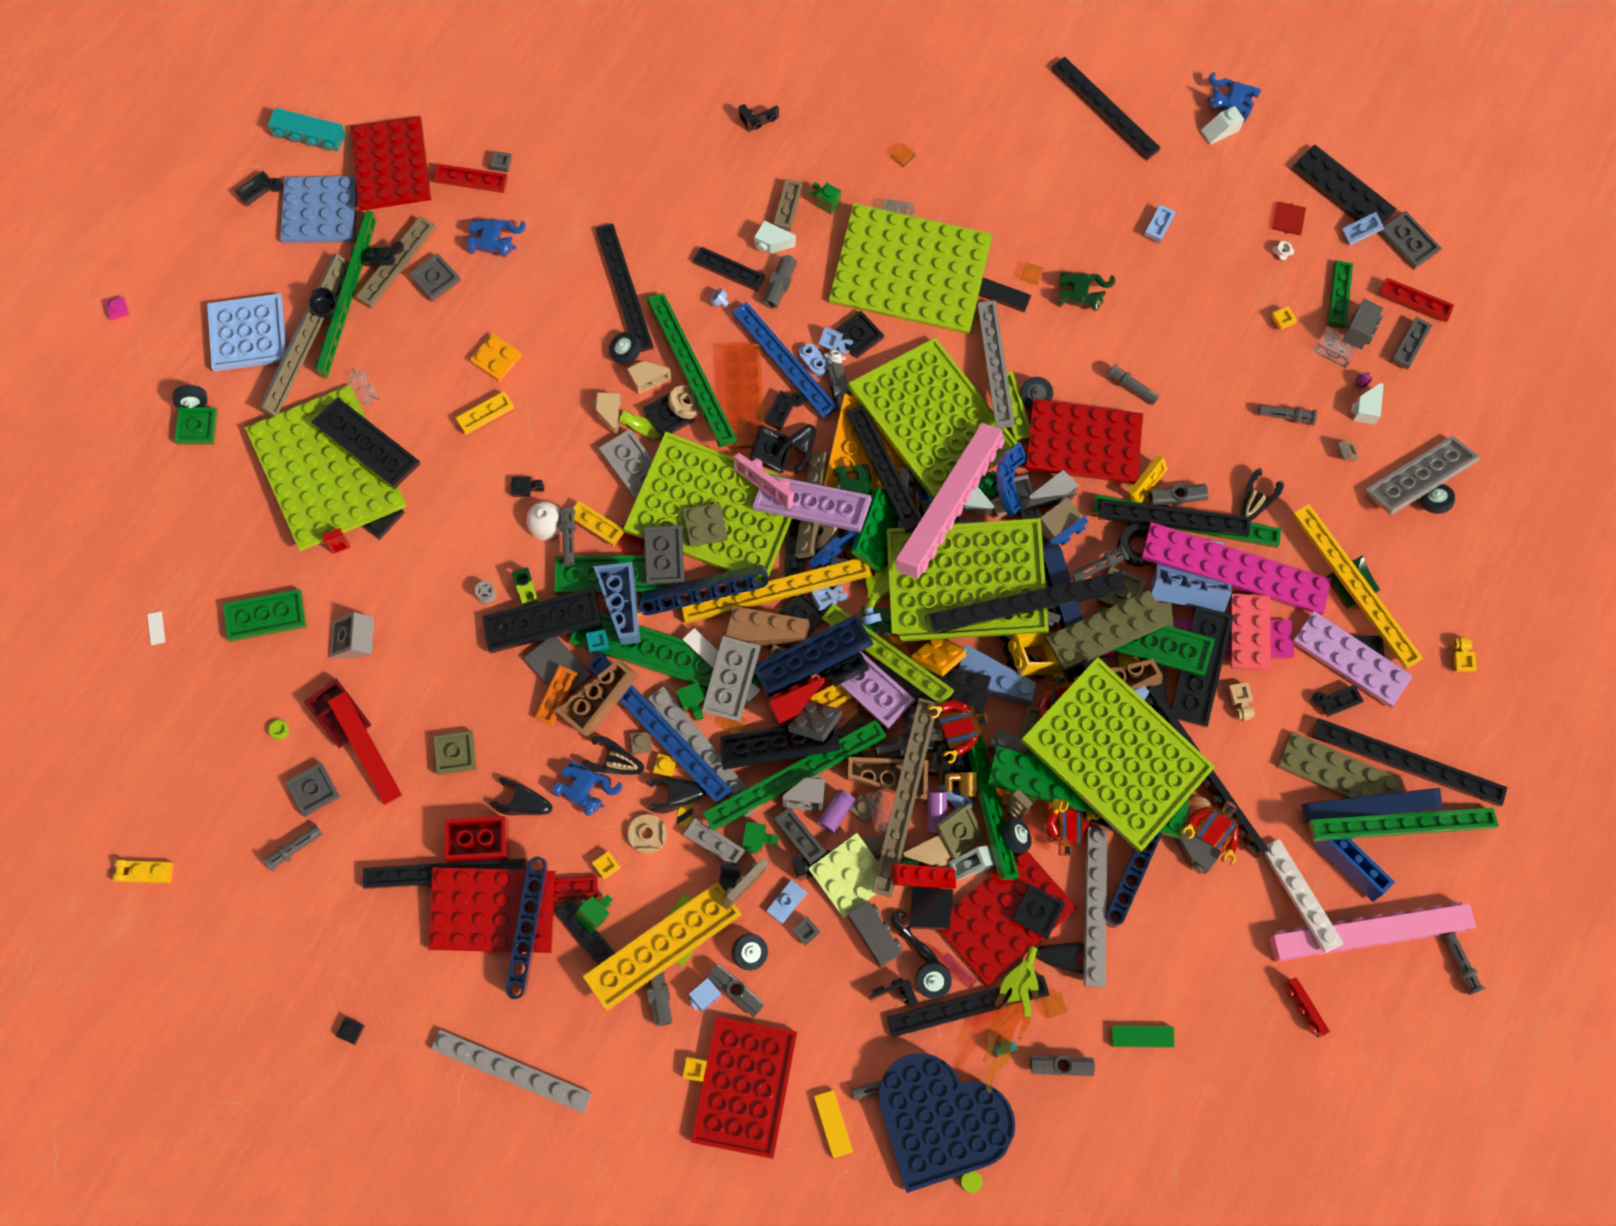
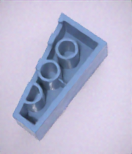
[593,562,641,645]
[1150,564,1232,612]
[958,644,1036,707]

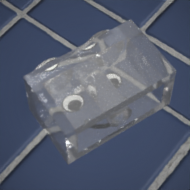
[1313,327,1357,368]

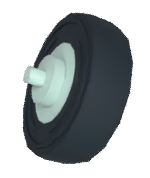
[609,332,641,365]
[172,385,208,408]
[1420,484,1455,514]
[1002,818,1032,854]
[731,933,768,971]
[915,961,952,999]

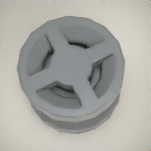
[475,581,496,604]

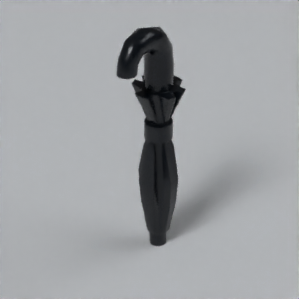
[891,910,940,962]

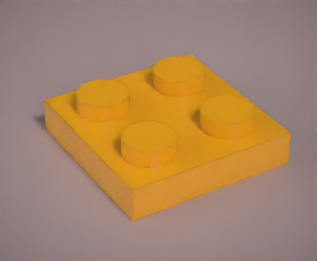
[470,333,522,382]
[911,639,966,677]

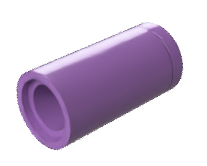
[817,789,855,833]
[927,790,947,833]

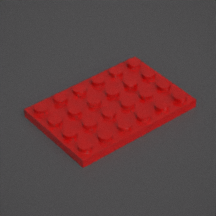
[351,116,432,211]
[1025,399,1143,484]
[938,851,1078,987]
[428,868,556,953]
[691,1016,797,1159]

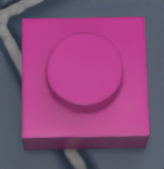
[105,296,129,320]

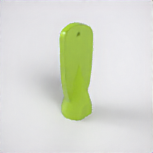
[619,410,661,440]

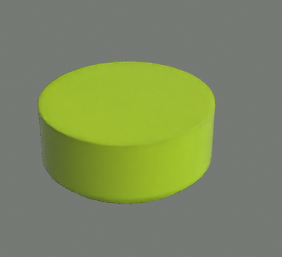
[268,720,289,740]
[961,1171,983,1193]

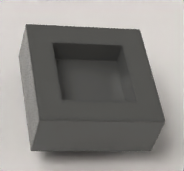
[490,151,512,172]
[792,917,820,946]

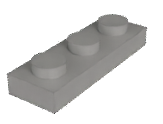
[684,818,745,863]

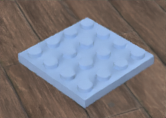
[207,293,287,372]

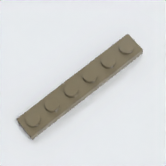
[356,216,436,308]
[795,452,829,559]

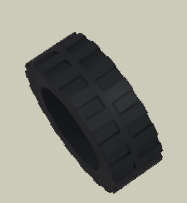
[1117,523,1151,567]

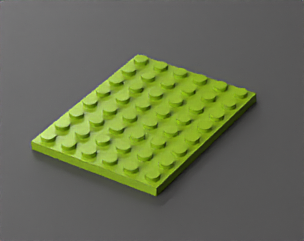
[829,203,993,334]
[847,337,1017,500]
[245,385,407,552]
[623,432,792,578]
[887,518,1049,642]
[1020,657,1215,853]

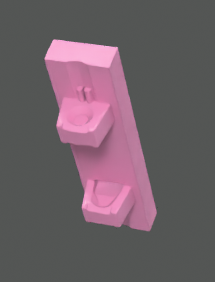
[734,453,794,509]

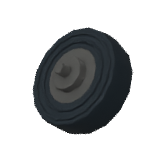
[1020,376,1054,409]

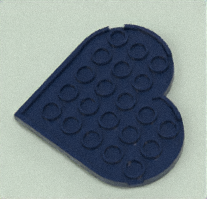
[878,1053,1015,1193]

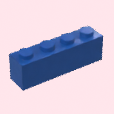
[1313,839,1395,902]

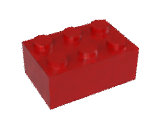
[444,816,509,863]

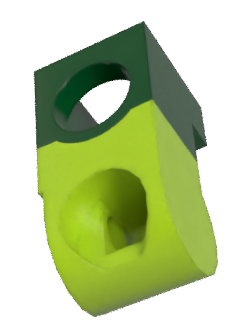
[512,567,538,605]

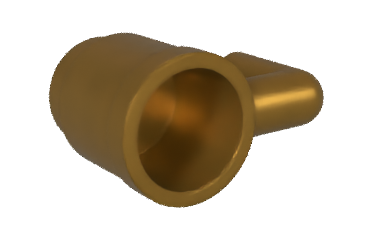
[945,772,977,797]

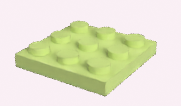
[809,833,879,918]

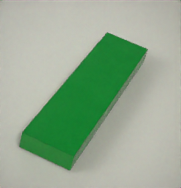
[1327,260,1353,329]

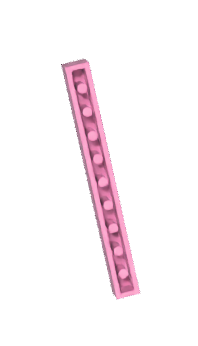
[896,423,1004,579]
[1269,902,1476,962]

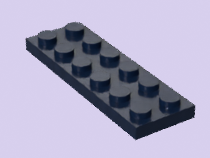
[754,614,873,698]

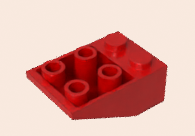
[766,676,825,725]

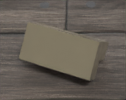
[1041,498,1082,541]

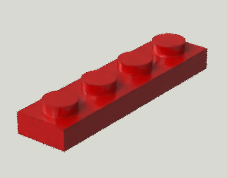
[434,164,508,193]
[1379,278,1454,323]
[891,864,956,889]

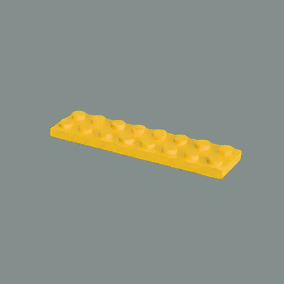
[583,882,741,1012]

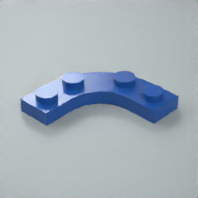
[996,442,1027,516]
[808,530,858,568]

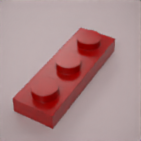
[1284,977,1330,1038]

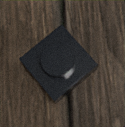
[336,1017,365,1045]

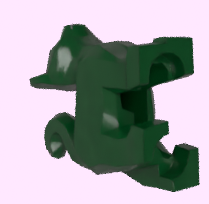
[1058,272,1116,311]
[833,464,872,496]

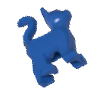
[1207,72,1261,123]
[467,218,526,257]
[552,761,622,816]

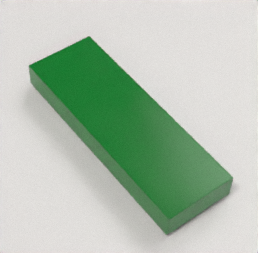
[1111,1026,1175,1048]

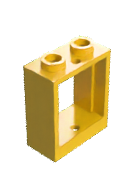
[1008,632,1063,676]

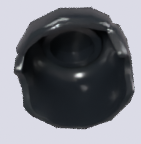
[308,287,337,318]

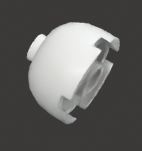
[526,502,561,540]

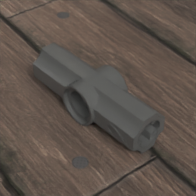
[763,255,797,309]
[827,362,853,414]
[1149,483,1208,506]
[874,736,936,759]
[707,963,765,1018]
[646,971,673,1027]
[1030,1055,1095,1076]

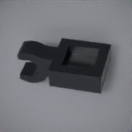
[511,477,545,497]

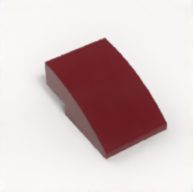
[304,678,372,749]

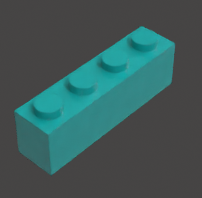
[268,108,346,152]

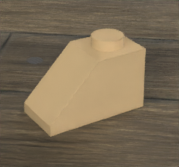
[627,361,671,394]
[593,393,621,435]
[902,835,950,867]

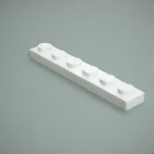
[1264,839,1343,953]

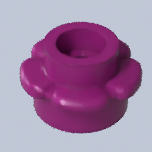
[1355,372,1373,389]

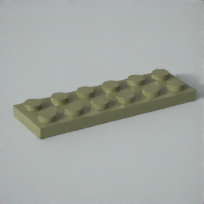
[1046,590,1168,672]
[1277,731,1403,815]

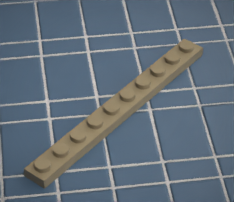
[258,253,349,417]
[871,698,938,897]

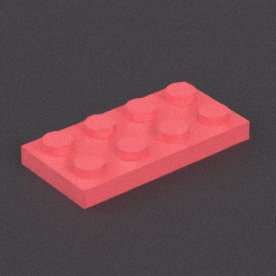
[1230,594,1271,672]

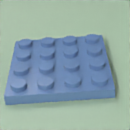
[280,176,357,243]

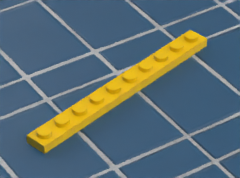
[1292,504,1423,670]
[682,558,871,624]

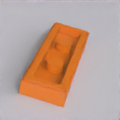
[534,665,578,726]

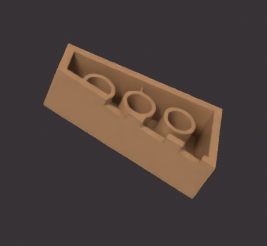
[726,606,810,647]
[1074,659,1163,690]
[555,660,639,737]
[847,757,928,803]

